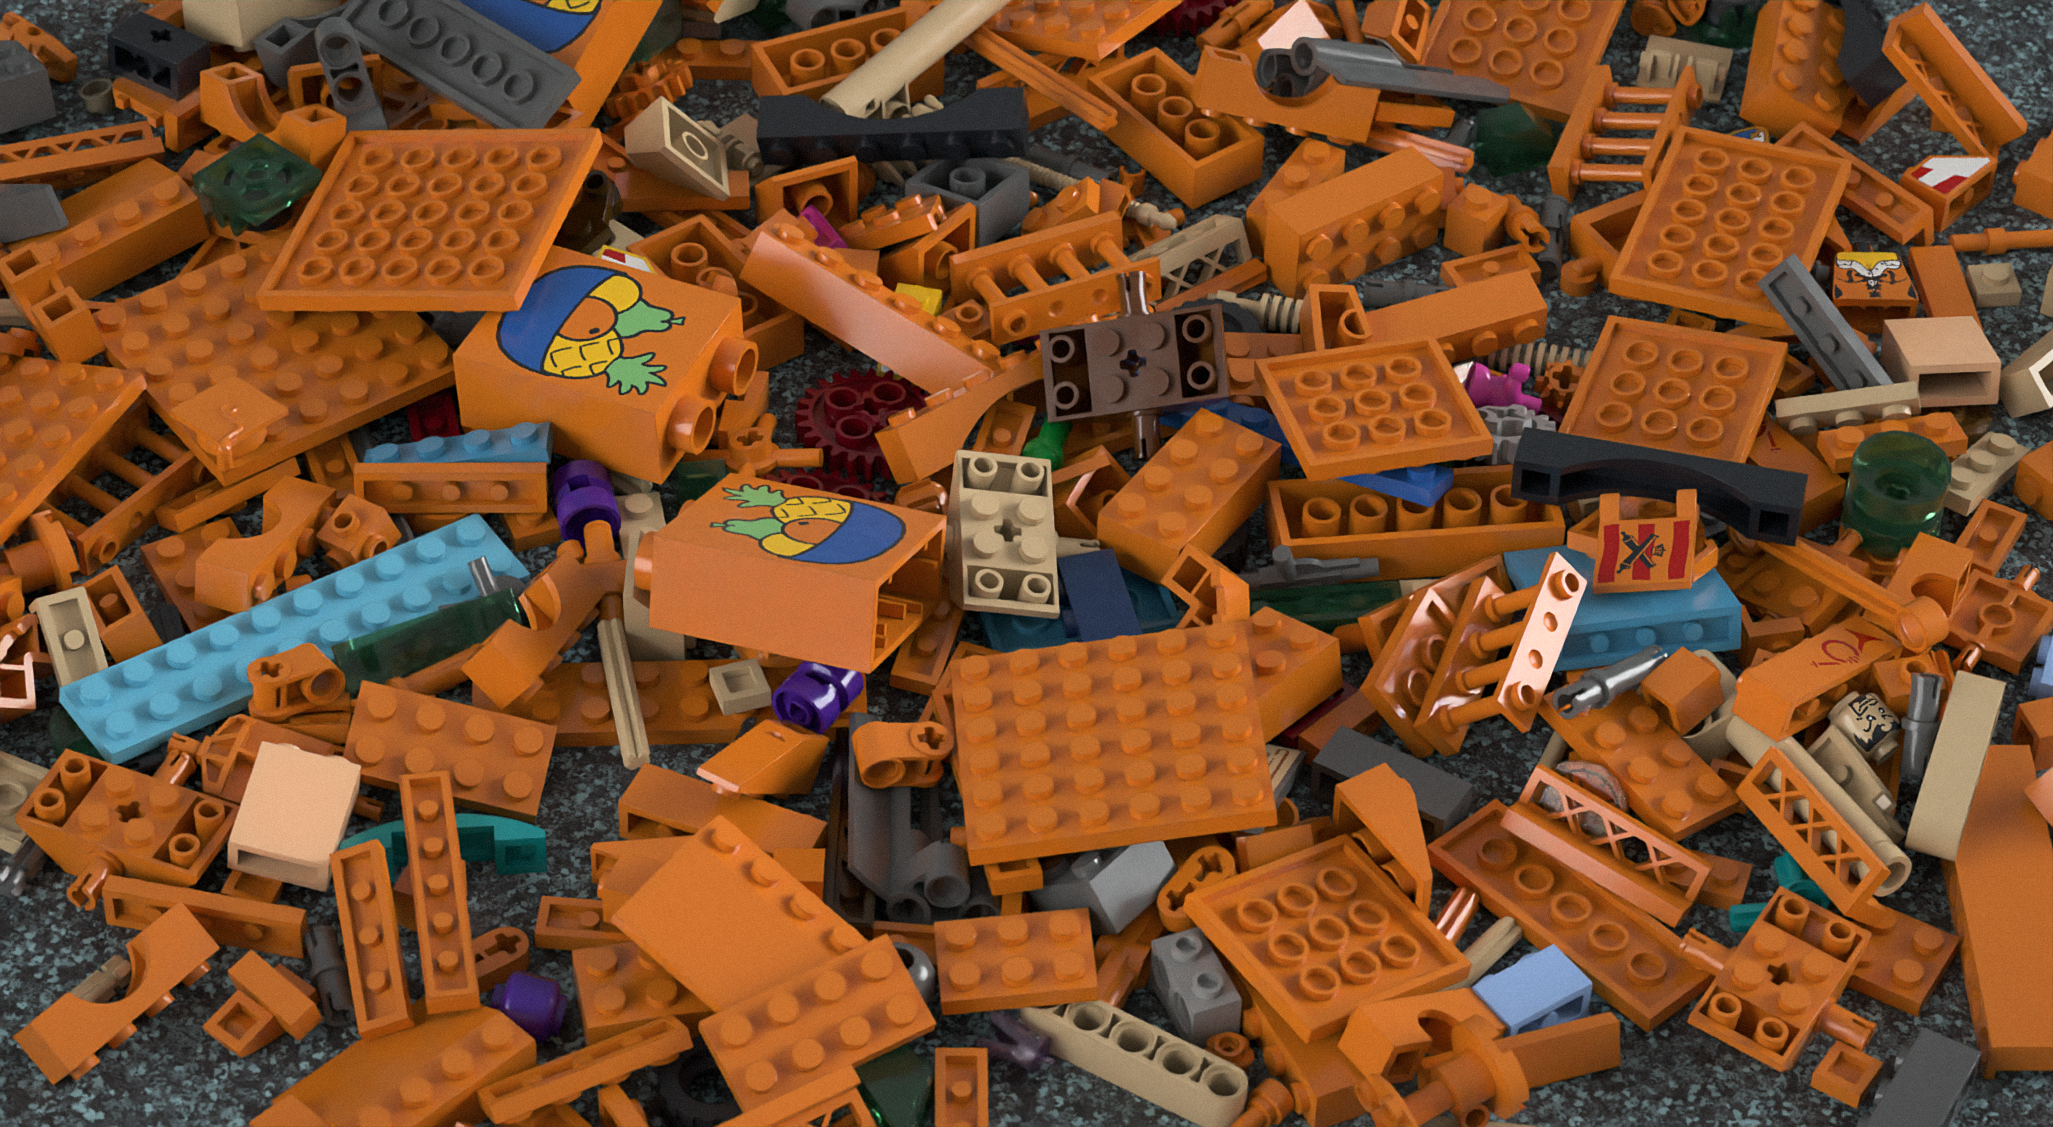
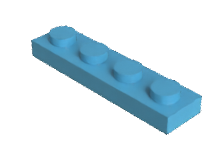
[363,422,554,464]

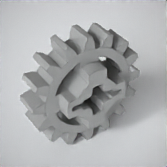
[1474,404,1556,466]

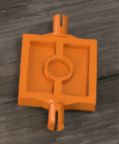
[1736,528,1873,638]
[1941,565,2053,676]

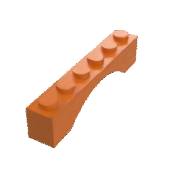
[874,312,1139,485]

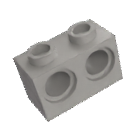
[1149,927,1242,1050]

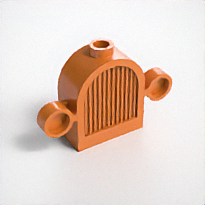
[1559,189,1648,301]

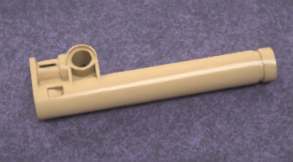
[818,0,1012,119]
[1636,649,1912,897]

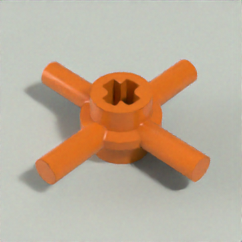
[683,413,824,479]

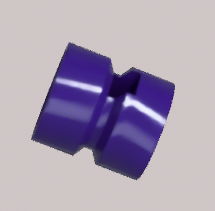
[550,459,621,550]
[772,660,864,735]

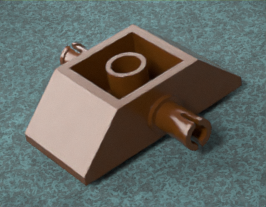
[1039,271,1231,462]

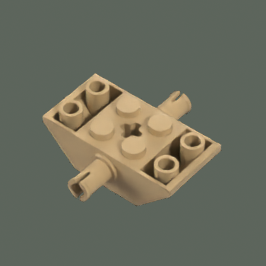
[944,449,1100,619]

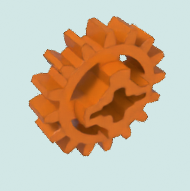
[602,58,693,119]

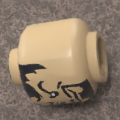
[1827,691,1901,765]

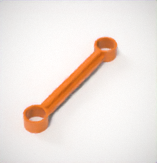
[1725,523,1949,653]

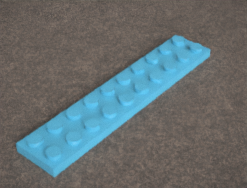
[59,513,530,765]

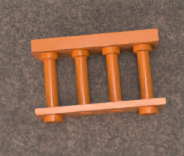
[1547,65,1703,203]
[949,210,1162,346]
[14,396,215,577]
[1413,551,1587,757]

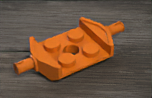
[167,714,385,822]

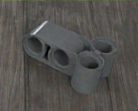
[314,16,389,135]

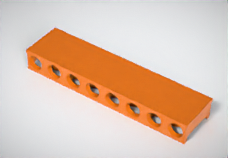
[1940,745,2053,1079]

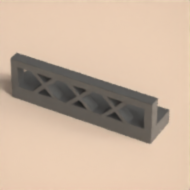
[1757,253,1894,425]

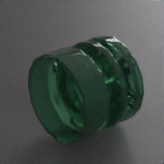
[1841,430,1952,558]

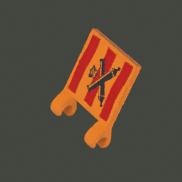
[1592,489,1700,594]

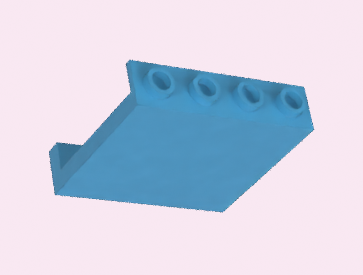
[1504,545,1742,672]

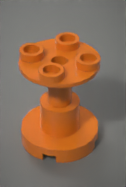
[0,509,81,595]
[1354,1015,1529,1127]

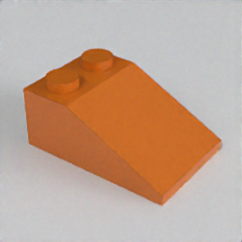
[1331,763,1433,918]

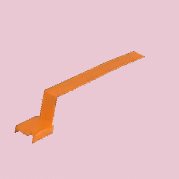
[898,453,1111,519]

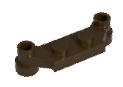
[552,170,623,256]

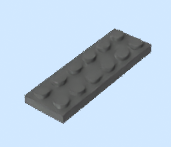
[340,0,582,129]

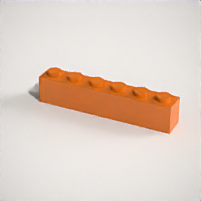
[738,222,1003,394]

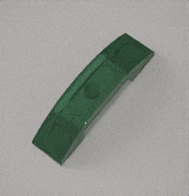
[331,588,523,693]

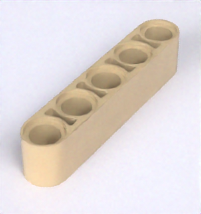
[1905,670,2006,862]
[1019,1000,1248,1127]

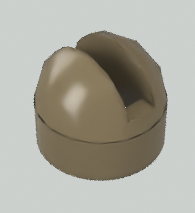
[79,78,115,115]

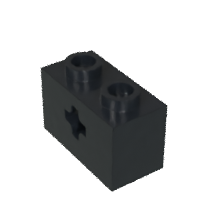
[107,11,211,101]

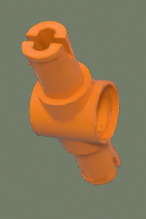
[581,520,627,631]

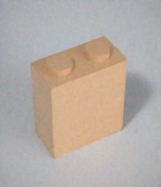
[1880,316,2002,407]
[227,741,361,892]

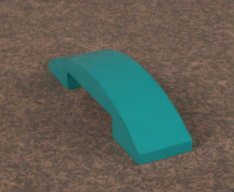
[340,813,548,882]

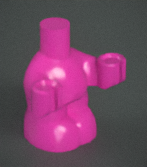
[1463,362,1542,416]

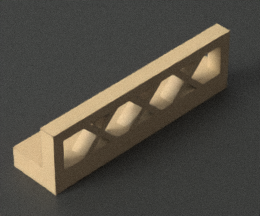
[1093,214,1252,317]

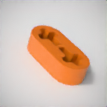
[1157,846,1237,933]
[472,927,530,995]

